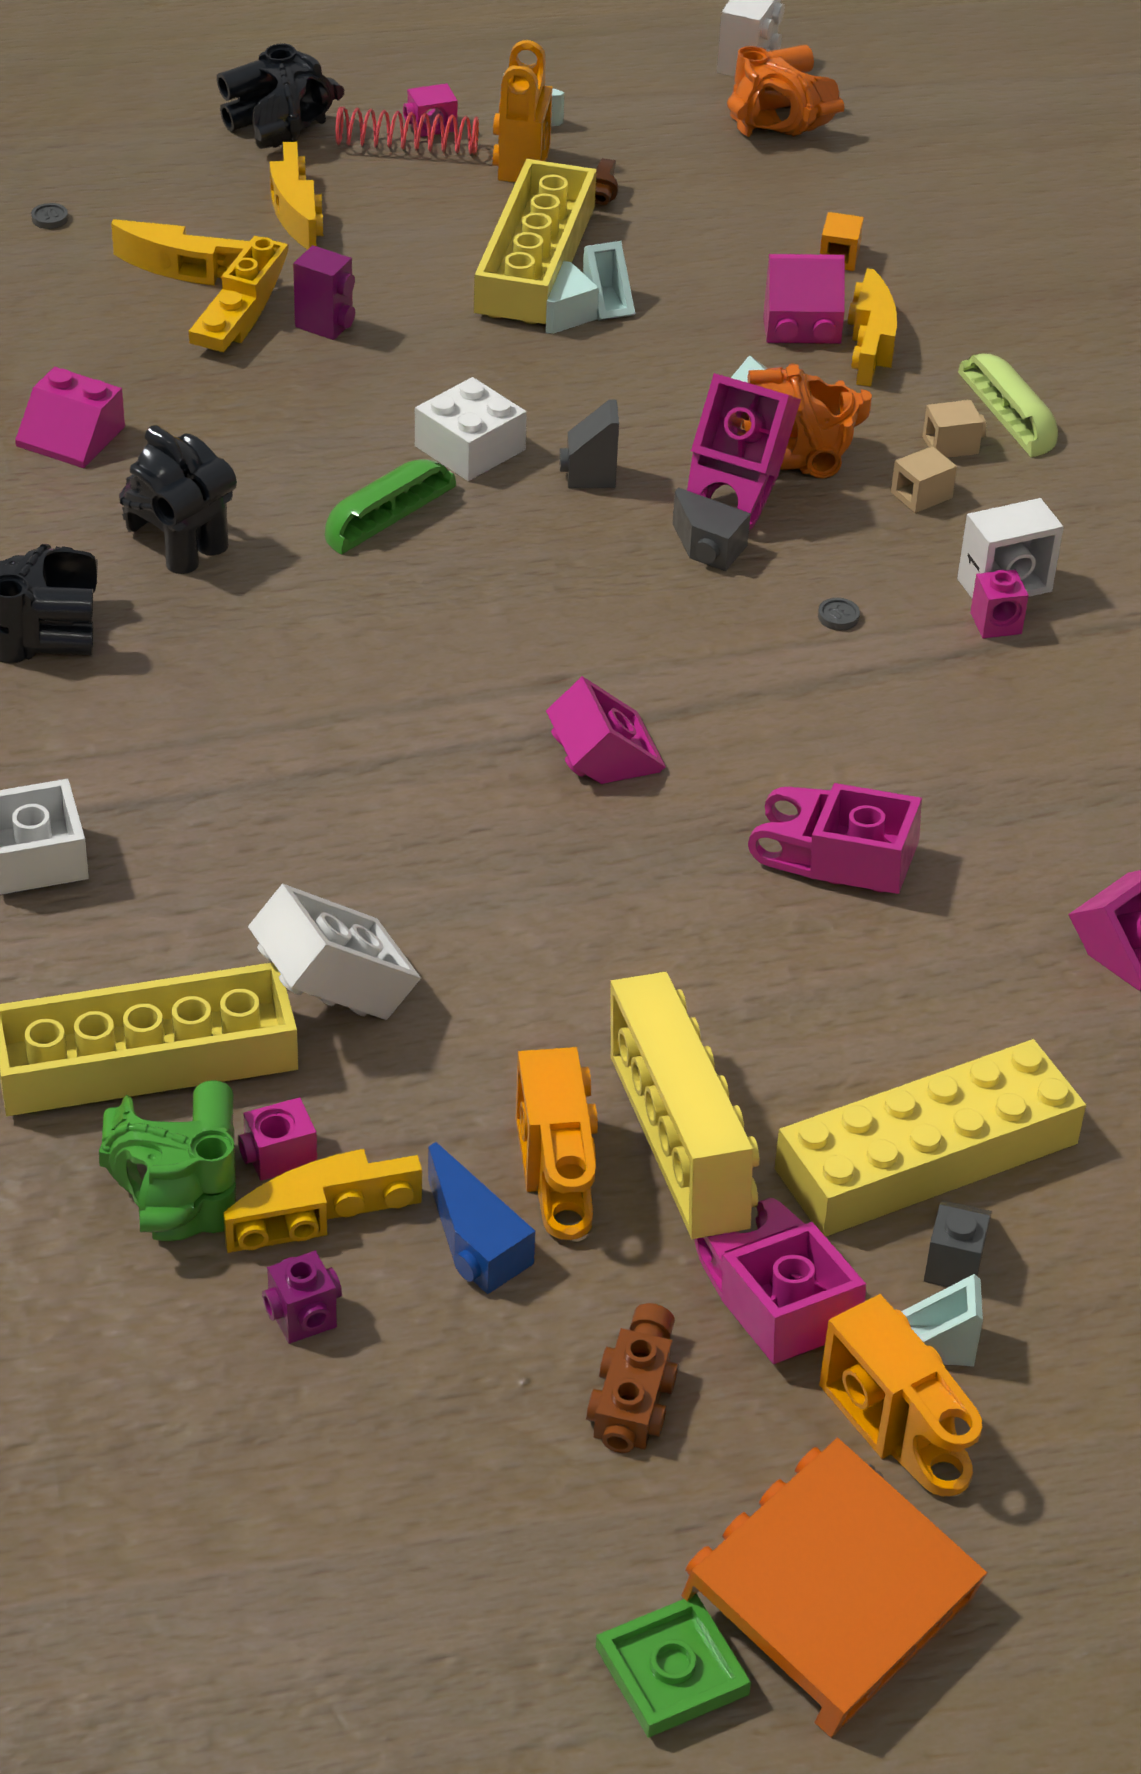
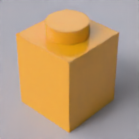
[820,212,864,271]

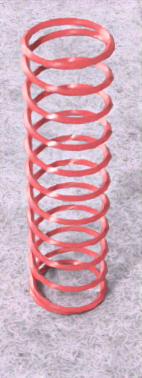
[335,106,479,155]

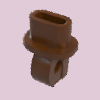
[595,158,618,205]

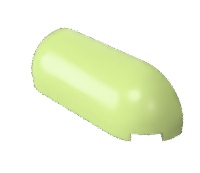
[958,353,1058,458]

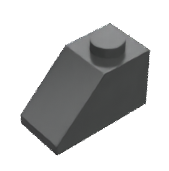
[559,399,619,488]
[672,487,751,571]
[924,1200,992,1287]

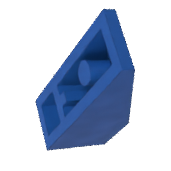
[428,1142,536,1295]

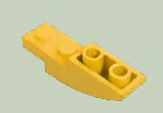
[269,142,323,250]
[111,219,250,286]
[188,235,289,352]
[847,268,897,387]
[224,1149,422,1253]

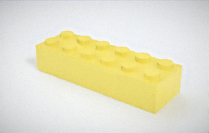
[474,159,597,324]
[0,962,298,1117]
[610,971,759,1239]
[774,1039,1086,1237]

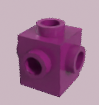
[262,1250,342,1344]

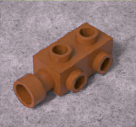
[586,1303,679,1453]

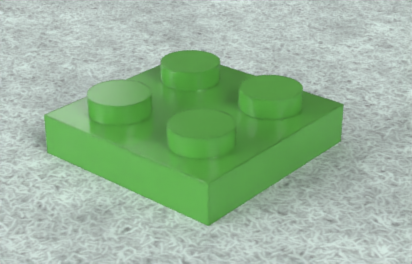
[595,1594,751,1738]

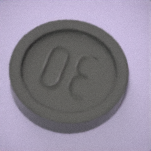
[31,203,68,229]
[818,598,860,630]

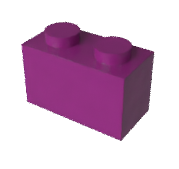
[293,245,355,340]

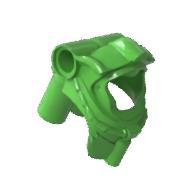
[99,1080,236,1241]

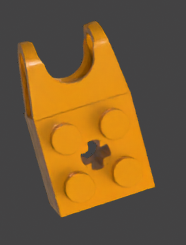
[492,40,553,182]
[515,1047,598,1240]
[819,1294,982,1496]

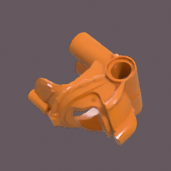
[727,44,845,137]
[741,363,872,479]

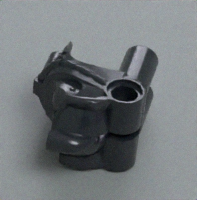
[217,44,345,149]
[119,425,237,574]
[0,544,98,663]

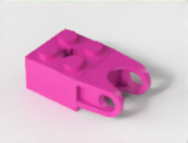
[687,373,801,531]
[748,783,922,894]
[694,1198,866,1365]

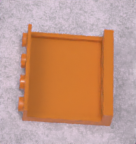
[681,1437,987,1738]

